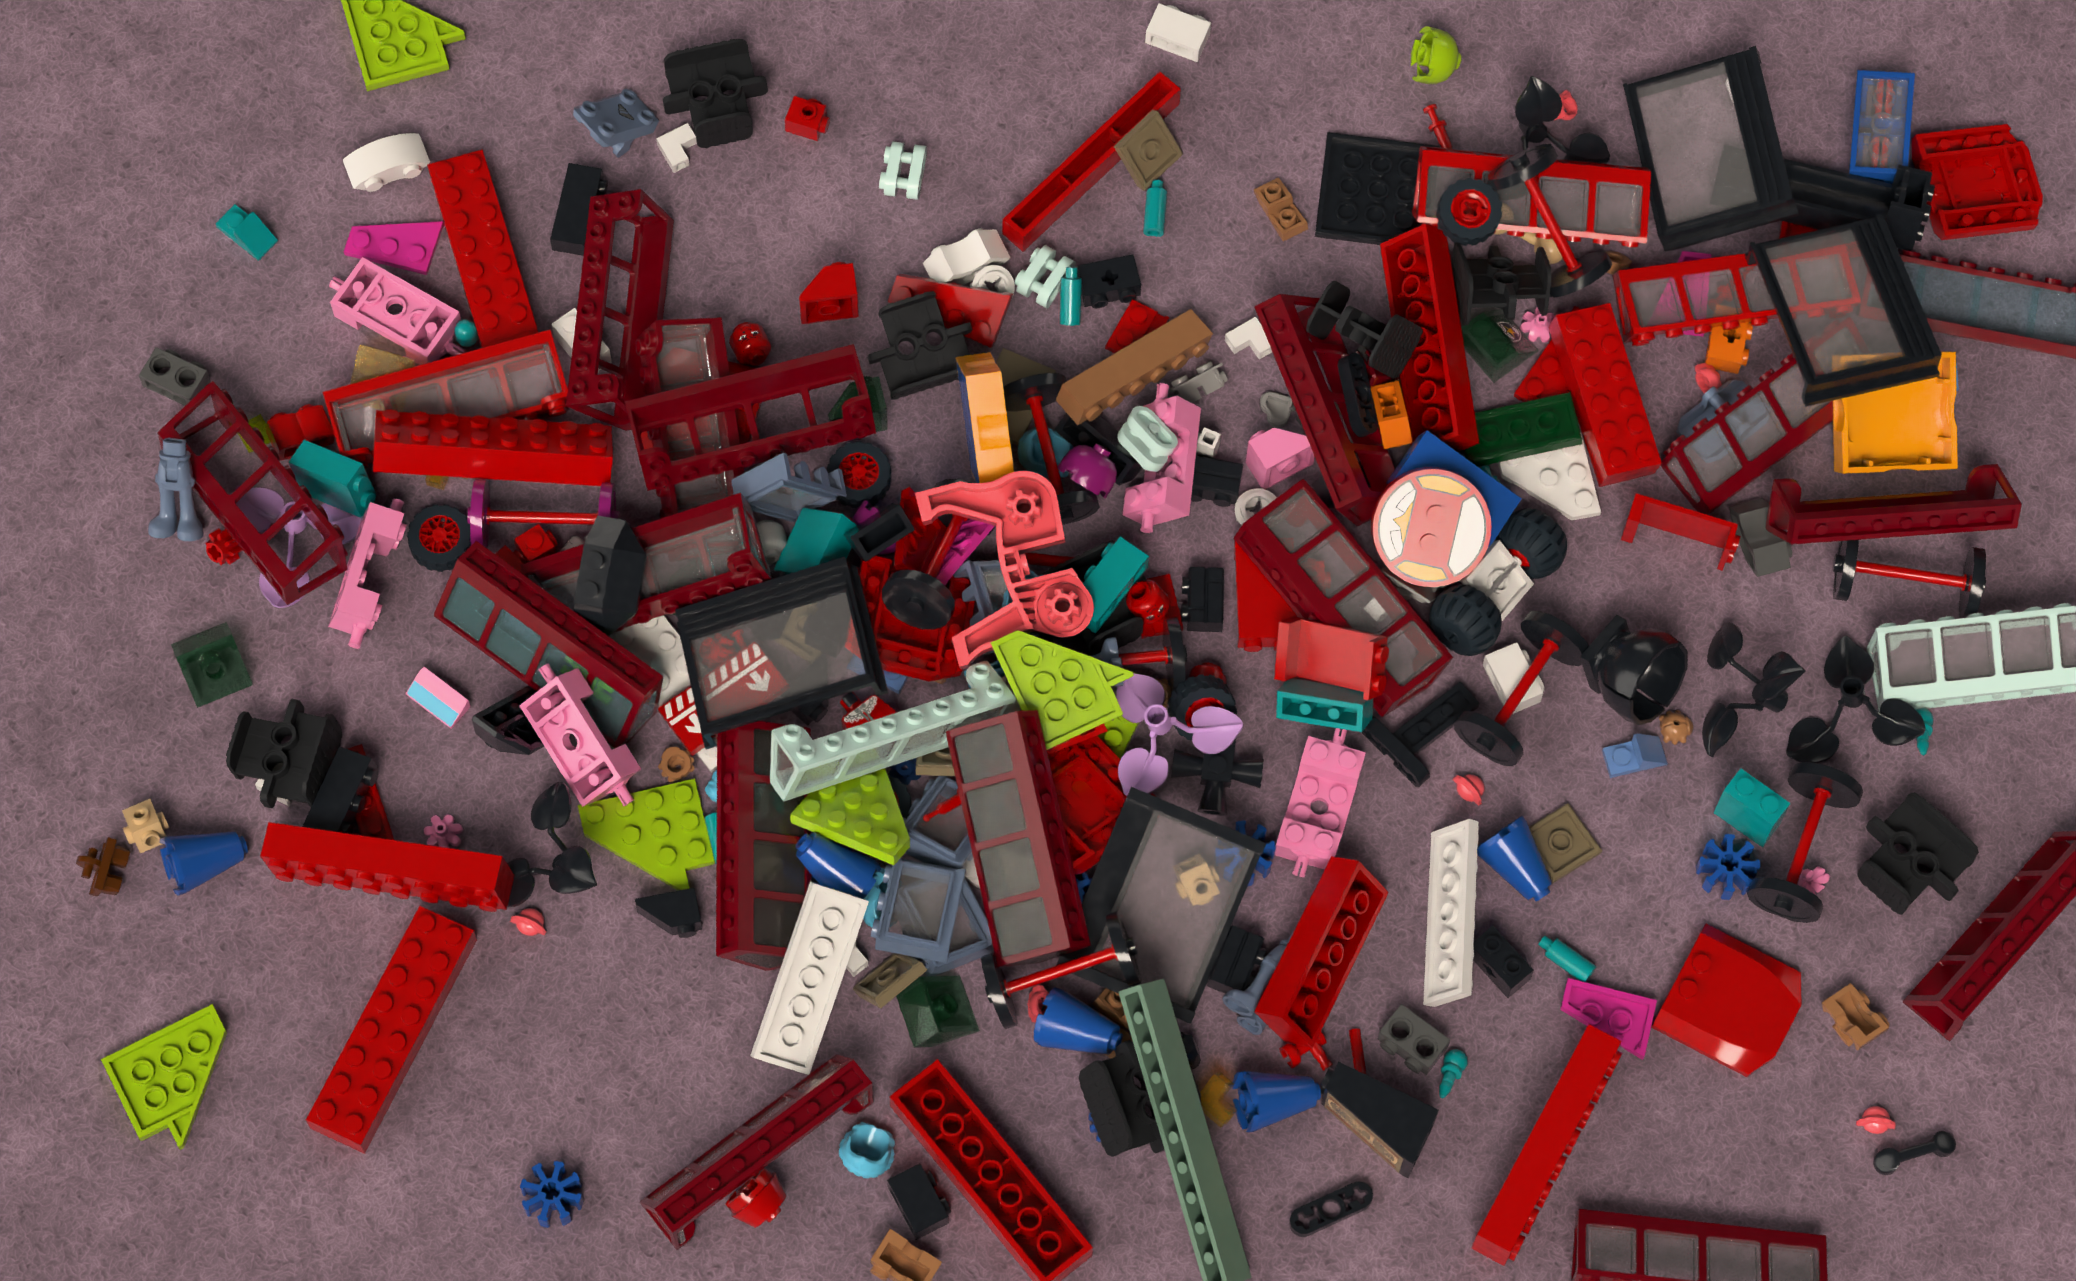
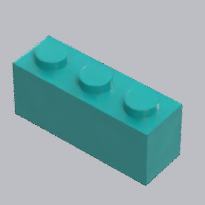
[1083,537,1149,634]
[1276,678,1373,732]

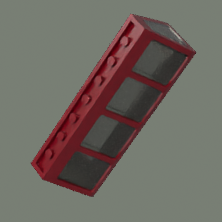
[946,710,1091,967]
[716,721,811,971]

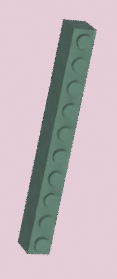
[1119,979,1252,1281]

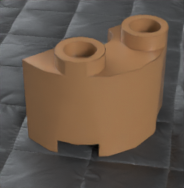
[1822,983,1889,1050]
[870,1229,942,1281]

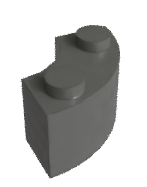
[1729,498,1792,577]

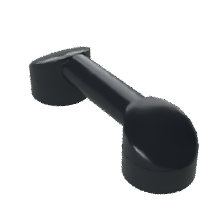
[1873,1131,1956,1175]

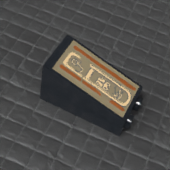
[1321,1062,1439,1178]

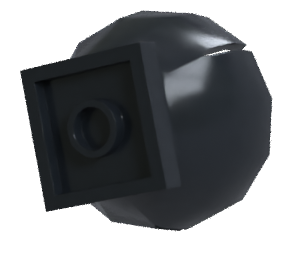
[1580,615,1688,725]

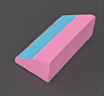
[406,667,470,729]

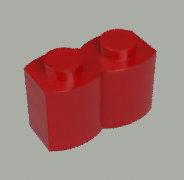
[266,404,335,460]

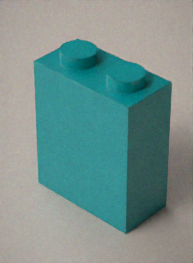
[288,440,377,518]
[774,508,857,574]
[1714,768,1790,848]

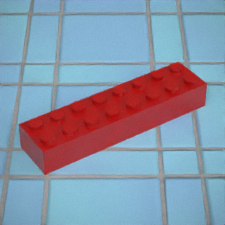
[427,149,546,378]
[1380,223,1479,452]
[373,409,613,486]
[260,822,514,912]
[306,906,477,1154]
[1471,1024,1623,1266]
[889,1059,1093,1281]

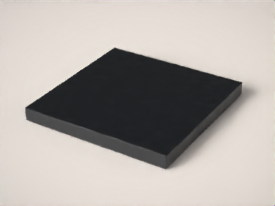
[1315,132,1440,245]

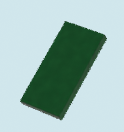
[1464,392,1583,467]

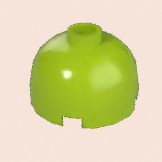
[1411,26,1461,84]

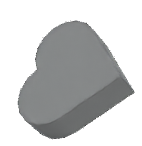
[1260,391,1294,428]

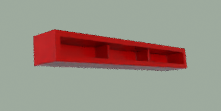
[1002,72,1181,252]

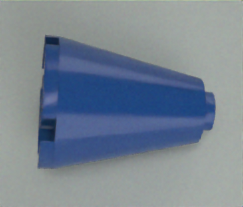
[1477,816,1552,902]
[160,832,248,896]
[796,832,881,899]
[1034,987,1123,1055]
[1232,1071,1321,1133]

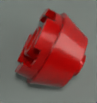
[725,1167,787,1228]

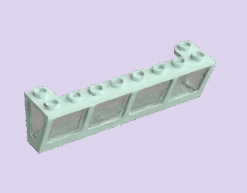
[1867,603,2076,712]
[770,660,1016,802]

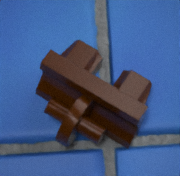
[76,837,130,896]

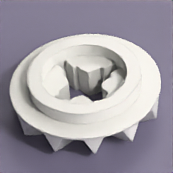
[970,265,1015,295]
[1235,488,1281,529]

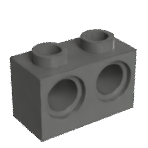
[139,347,211,406]
[1378,1004,1450,1075]

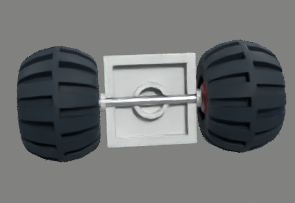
[1429,508,1567,656]

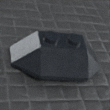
[574,515,648,636]
[472,685,544,755]

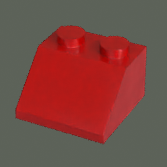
[799,262,859,324]

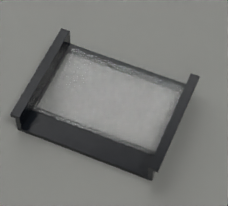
[1623,46,1799,252]
[1745,214,1942,407]
[675,557,889,750]
[1057,787,1266,1024]

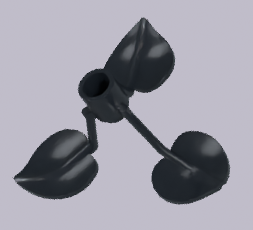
[1486,76,1610,201]
[1702,622,1806,757]
[1786,636,1926,763]
[507,782,597,907]

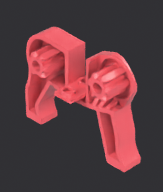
[915,471,1094,669]

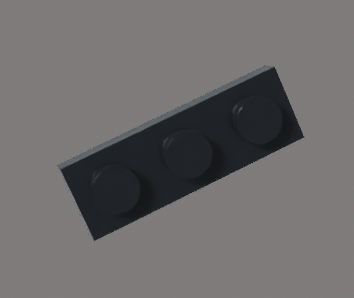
[1392,681,1480,756]

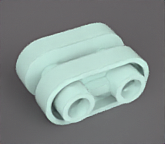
[879,141,927,200]
[1014,245,1076,309]
[1117,406,1178,472]

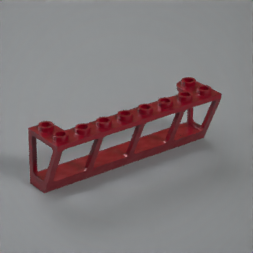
[566,189,674,431]
[1254,294,1396,526]
[625,344,876,491]
[157,381,348,605]
[1765,464,2022,544]
[1903,831,2076,1042]

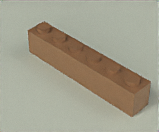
[1056,309,1213,425]

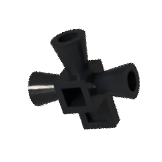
[1171,738,1264,816]

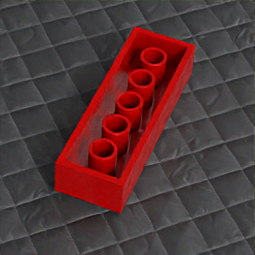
[1548,303,1662,487]
[1254,856,1389,1048]

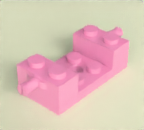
[329,257,467,365]
[1123,383,1201,533]
[328,498,406,649]
[519,663,641,807]
[1275,728,1366,877]

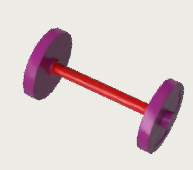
[467,479,620,548]

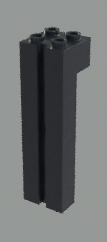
[1710,145,1935,251]

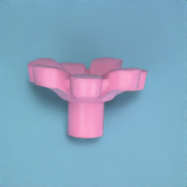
[1520,307,1555,343]
[424,815,463,848]
[1797,866,1830,895]

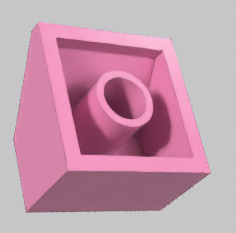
[1245,428,1315,490]

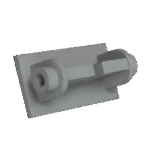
[1168,361,1228,403]

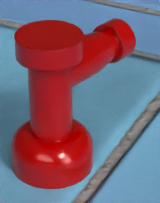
[1279,1032,1333,1071]

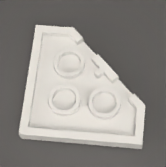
[1498,435,1601,520]

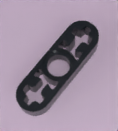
[1338,353,1378,437]
[1362,716,1430,787]
[1289,1181,1373,1237]

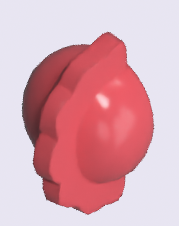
[1555,90,1578,121]
[1695,363,1722,393]
[1452,774,1485,806]
[510,908,547,936]
[1027,985,1049,1023]
[1856,1106,1896,1134]

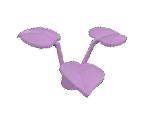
[235,486,363,608]
[1116,673,1243,796]

